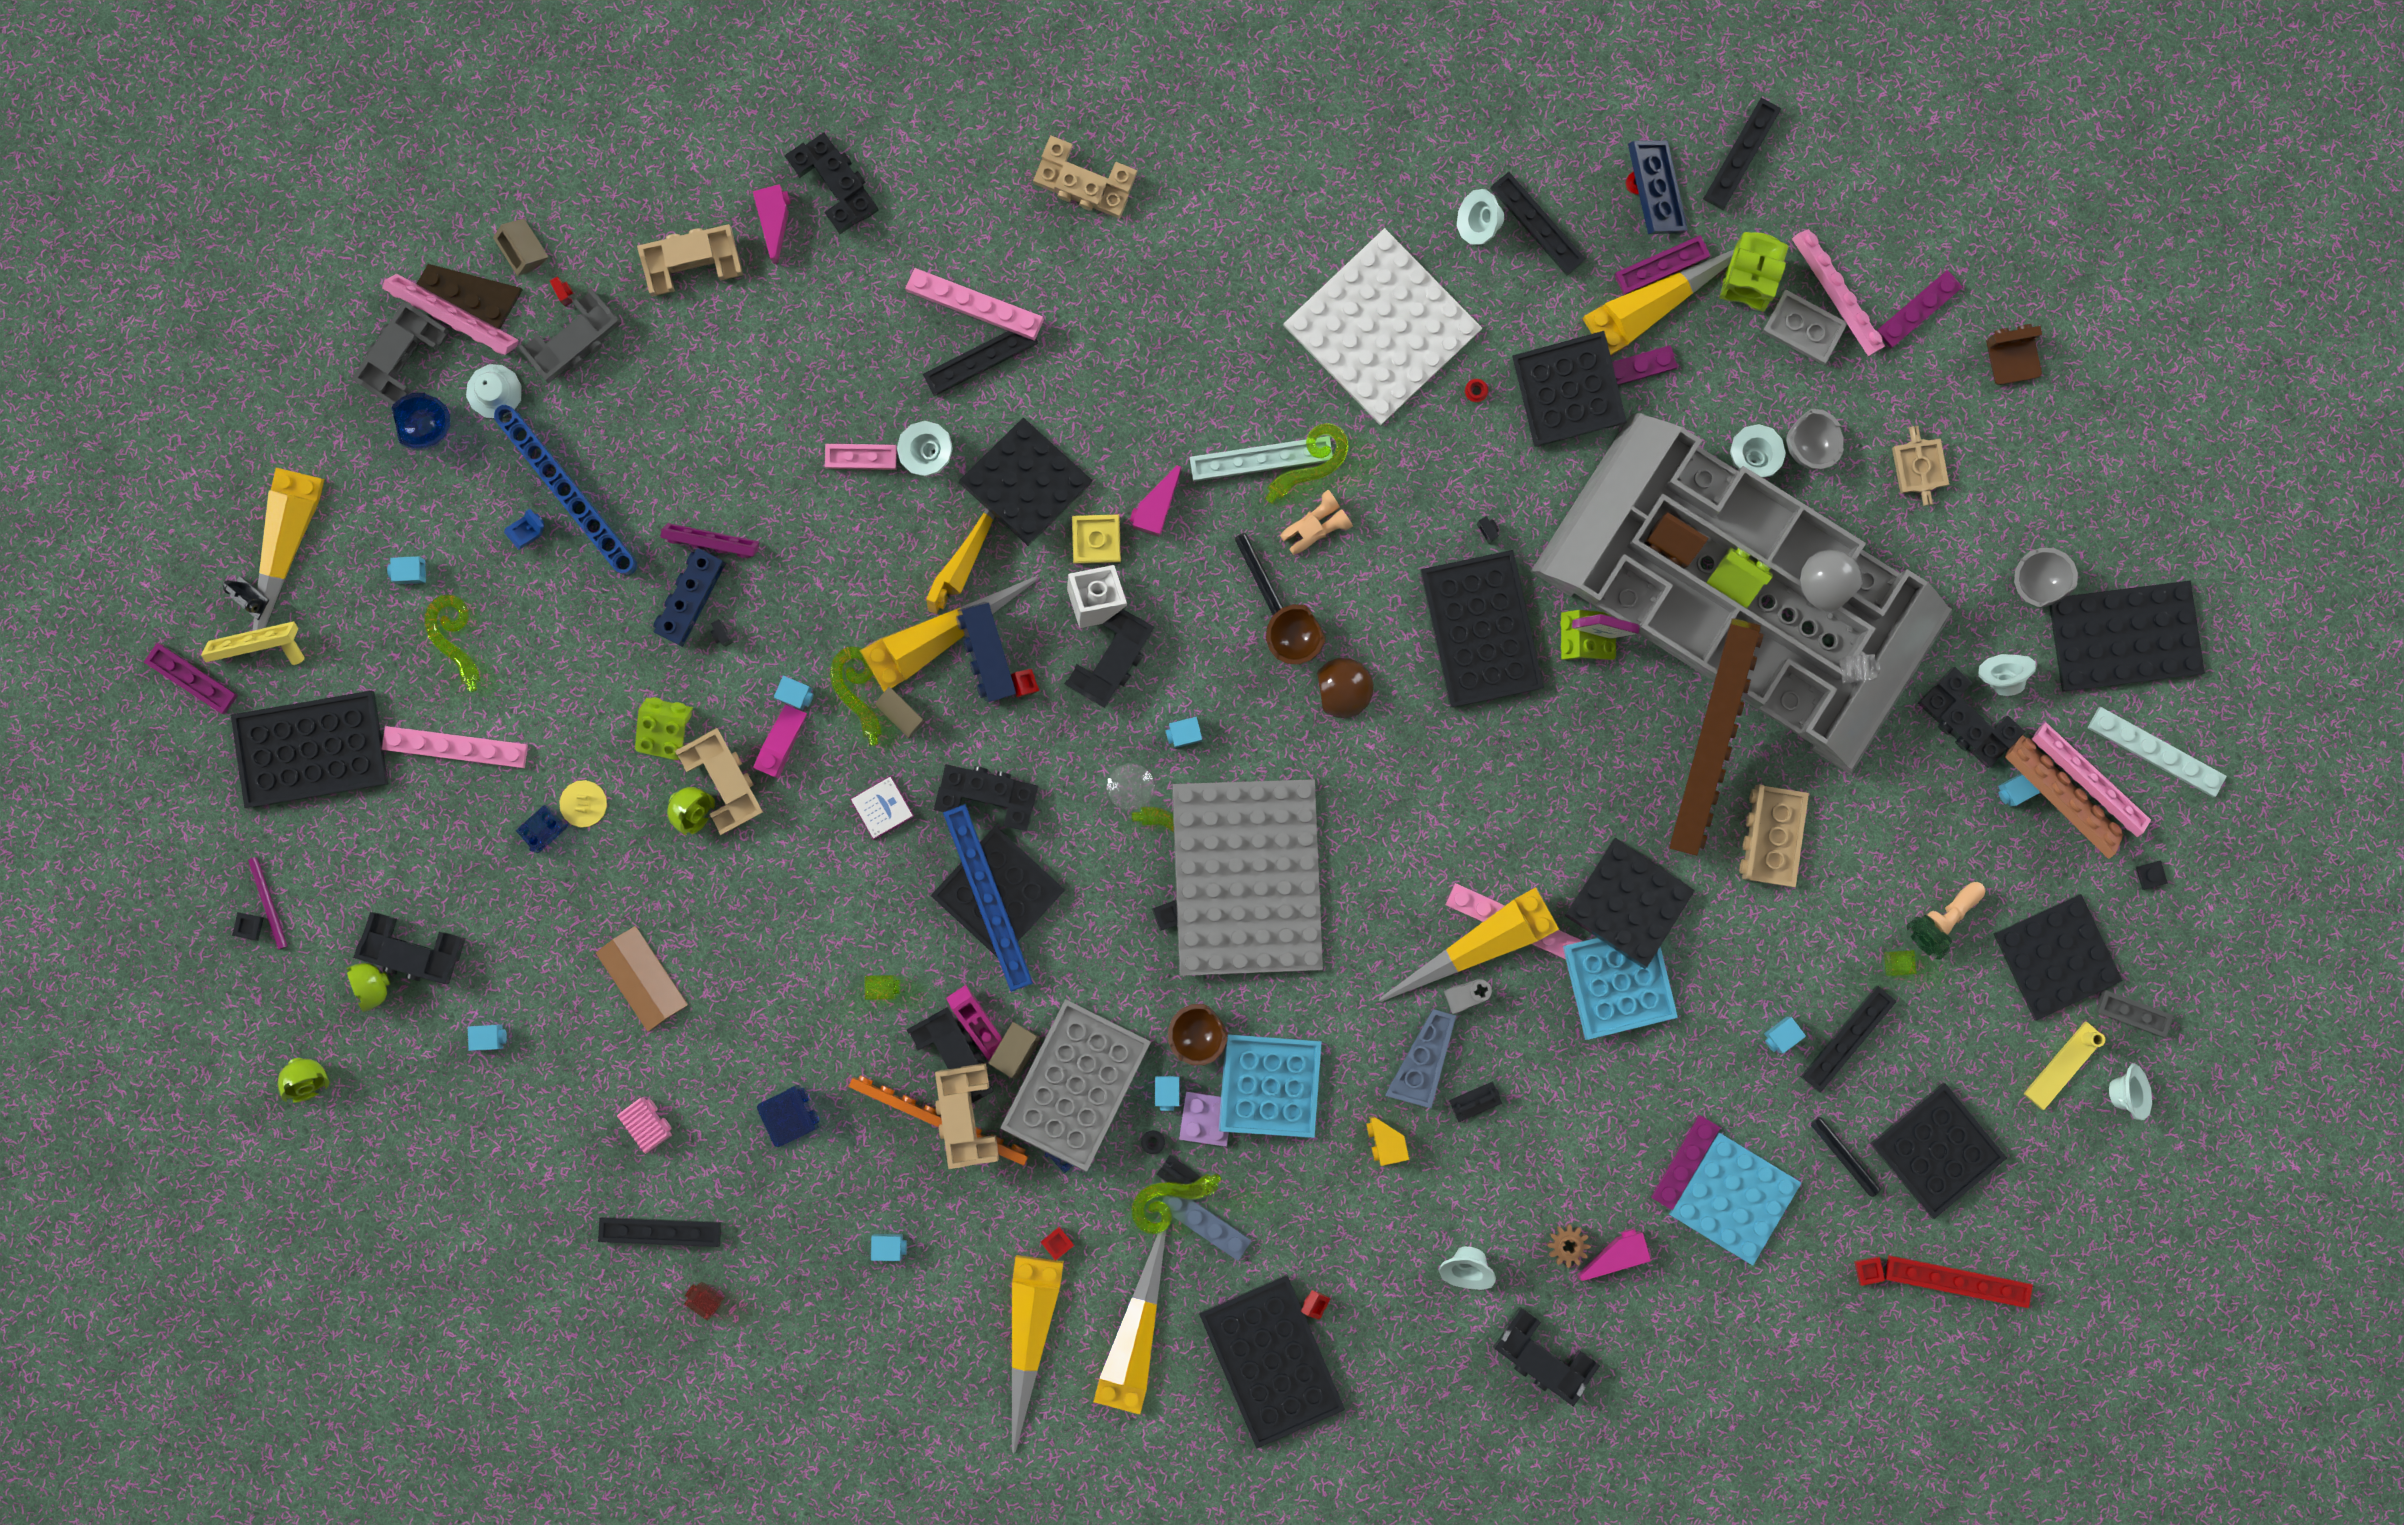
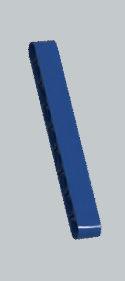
[494,405,637,576]

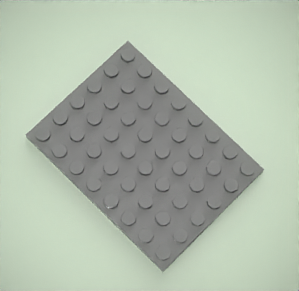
[1172,779,1323,976]

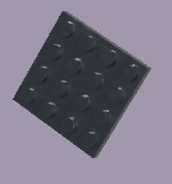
[1512,331,1627,447]
[959,417,1093,546]
[931,826,1065,958]
[1564,838,1695,969]
[1993,894,2123,1021]
[1870,1083,2007,1219]

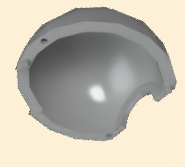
[1786,409,1844,470]
[2014,548,2078,608]
[1800,549,1863,612]

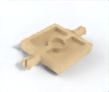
[1892,426,1949,506]

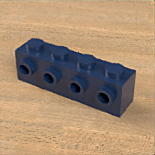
[653,548,726,647]
[956,602,1016,702]

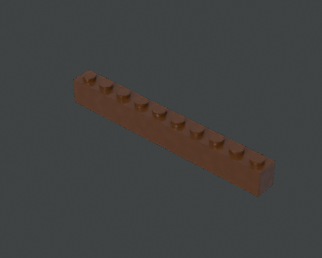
[1669,618,1764,856]

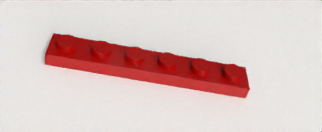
[1884,1255,2033,1308]

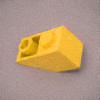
[1366,1116,1409,1166]

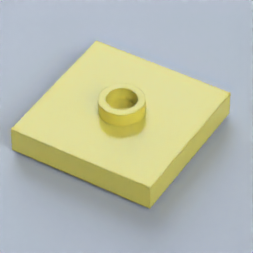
[1072,514,1121,564]

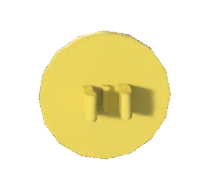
[560,780,607,827]

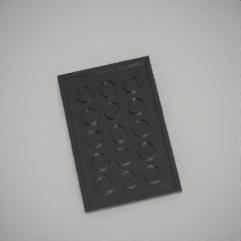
[1420,550,1544,708]
[2049,580,2205,692]
[231,690,388,809]
[1199,1274,1345,1449]

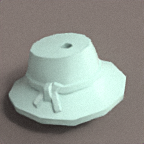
[1457,189,1504,245]
[466,364,522,418]
[897,421,953,476]
[1730,424,1786,478]
[1979,654,2036,696]
[2109,1063,2152,1121]
[1439,1246,1496,1290]

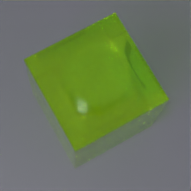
[1884,950,1917,976]
[865,975,900,1000]

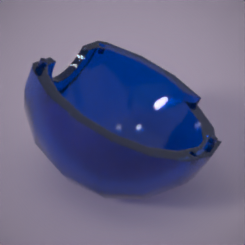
[391,393,451,451]

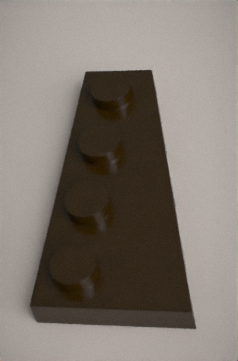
[416,264,523,329]

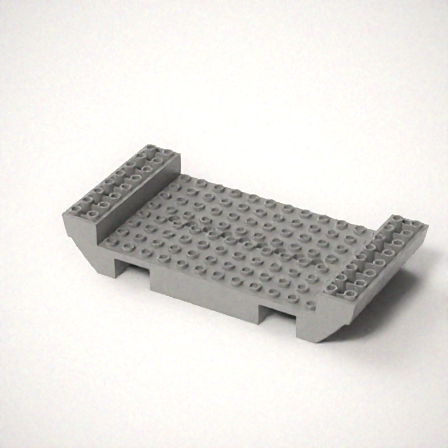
[1530,413,1952,775]

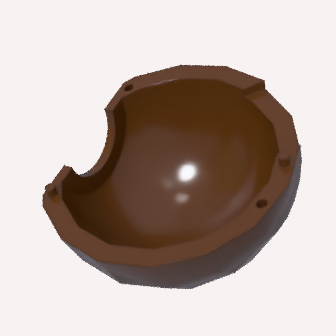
[1266,604,1326,665]
[1317,658,1374,718]
[1168,1004,1228,1066]

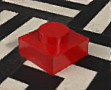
[550,276,573,306]
[1010,669,1039,697]
[1040,1227,1074,1261]
[1854,1256,1885,1286]
[1301,1290,1331,1320]

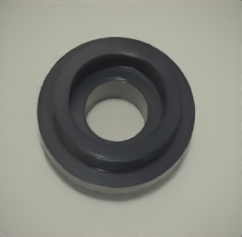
[1141,1130,1165,1154]

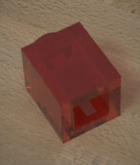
[684,1282,725,1321]

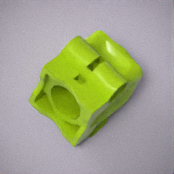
[1719,232,1789,312]

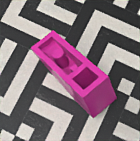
[752,184,791,264]
[1130,465,1181,537]
[753,704,807,779]
[946,985,1003,1061]
[1577,1228,1651,1281]

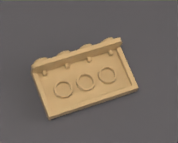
[1739,784,1809,887]

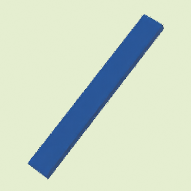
[943,804,1033,992]

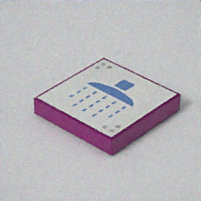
[1572,614,1640,638]
[850,775,915,840]

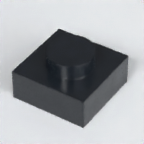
[1476,516,1499,544]
[710,619,734,647]
[2136,860,2168,890]
[1152,900,1177,931]
[232,912,264,941]

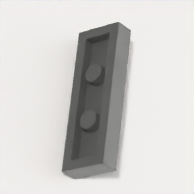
[2095,990,2174,1038]

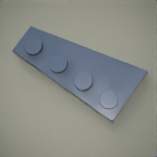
[1385,1009,1456,1108]

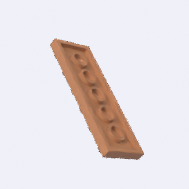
[2005,735,2124,859]

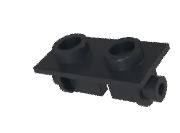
[223,575,269,620]
[1449,1081,1502,1123]
[1156,1155,1209,1202]

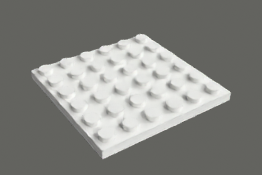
[1283,228,1482,426]

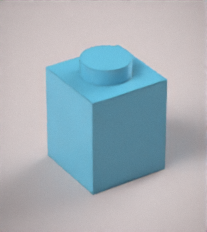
[387,556,426,584]
[774,676,814,710]
[1165,717,1202,748]
[1998,773,2040,807]
[1764,1017,1806,1053]
[468,1025,507,1051]
[1155,1076,1179,1111]
[871,1234,907,1261]

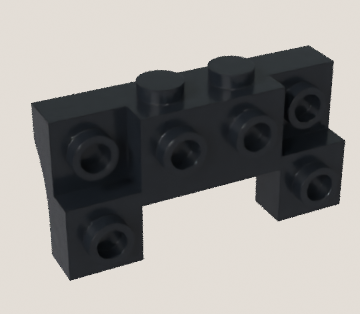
[784,132,879,235]
[1064,609,1155,709]
[1917,667,2026,768]
[934,764,1039,832]
[353,912,466,984]
[906,1007,994,1103]
[1493,1307,1600,1407]

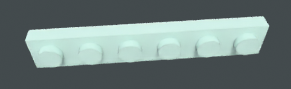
[1190,436,1333,482]
[2088,707,2227,797]

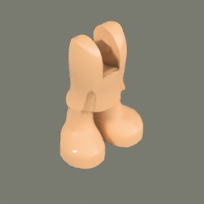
[1280,490,1353,555]
[1920,882,1985,942]

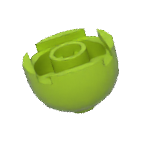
[667,787,715,835]
[346,963,390,1012]
[277,1058,330,1103]

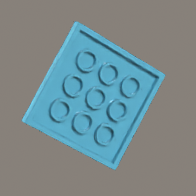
[1563,938,1678,1040]
[1219,1034,1322,1138]
[1669,1132,1801,1265]

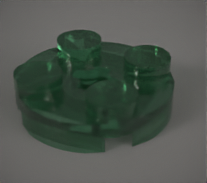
[1907,915,1952,960]

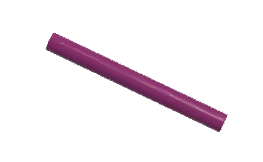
[248,857,288,950]

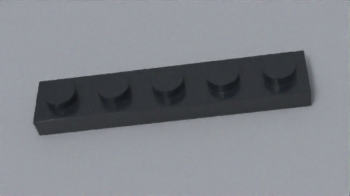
[1703,97,1782,210]
[1490,172,1586,276]
[923,331,1039,396]
[1800,986,1897,1093]
[598,1217,721,1247]

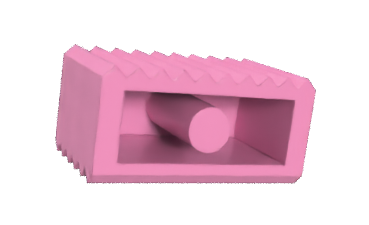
[617,1097,672,1154]

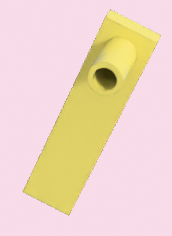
[201,621,304,665]
[2024,1022,2105,1110]

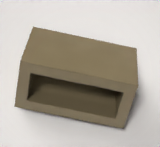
[493,219,548,276]
[875,687,925,739]
[988,1022,1042,1079]

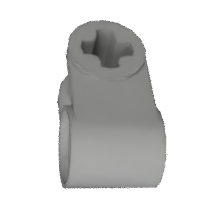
[1444,979,1492,1014]

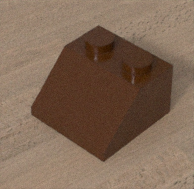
[1644,512,1708,569]

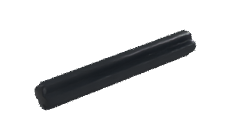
[1235,533,1284,615]
[1811,1117,1881,1197]

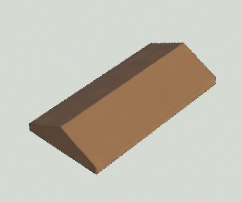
[596,926,688,1032]

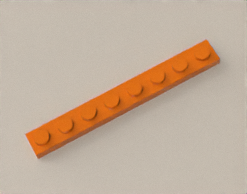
[848,1075,1029,1166]

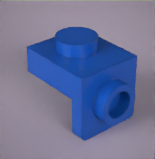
[504,509,544,550]

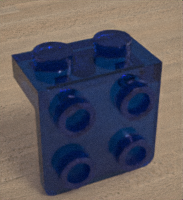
[757,1084,820,1147]

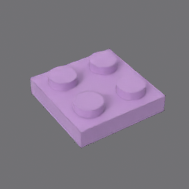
[1179,1091,1229,1147]

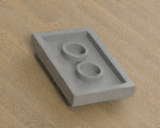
[1762,289,1847,365]

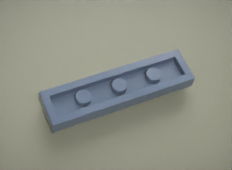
[1158,1187,1251,1261]

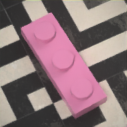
[825,444,897,470]

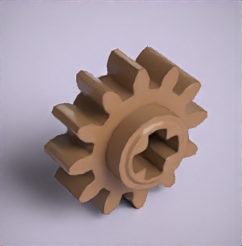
[1546,1224,1591,1268]

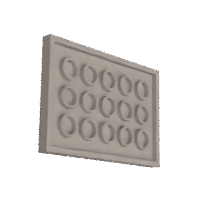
[1000,999,1151,1172]

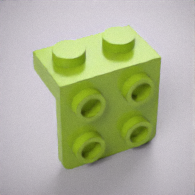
[1706,547,1772,609]
[1560,610,1616,660]
[635,697,693,760]

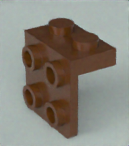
[1986,324,2042,385]

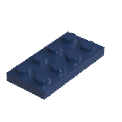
[1628,140,1688,234]

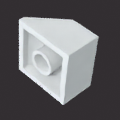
[1067,565,1127,628]

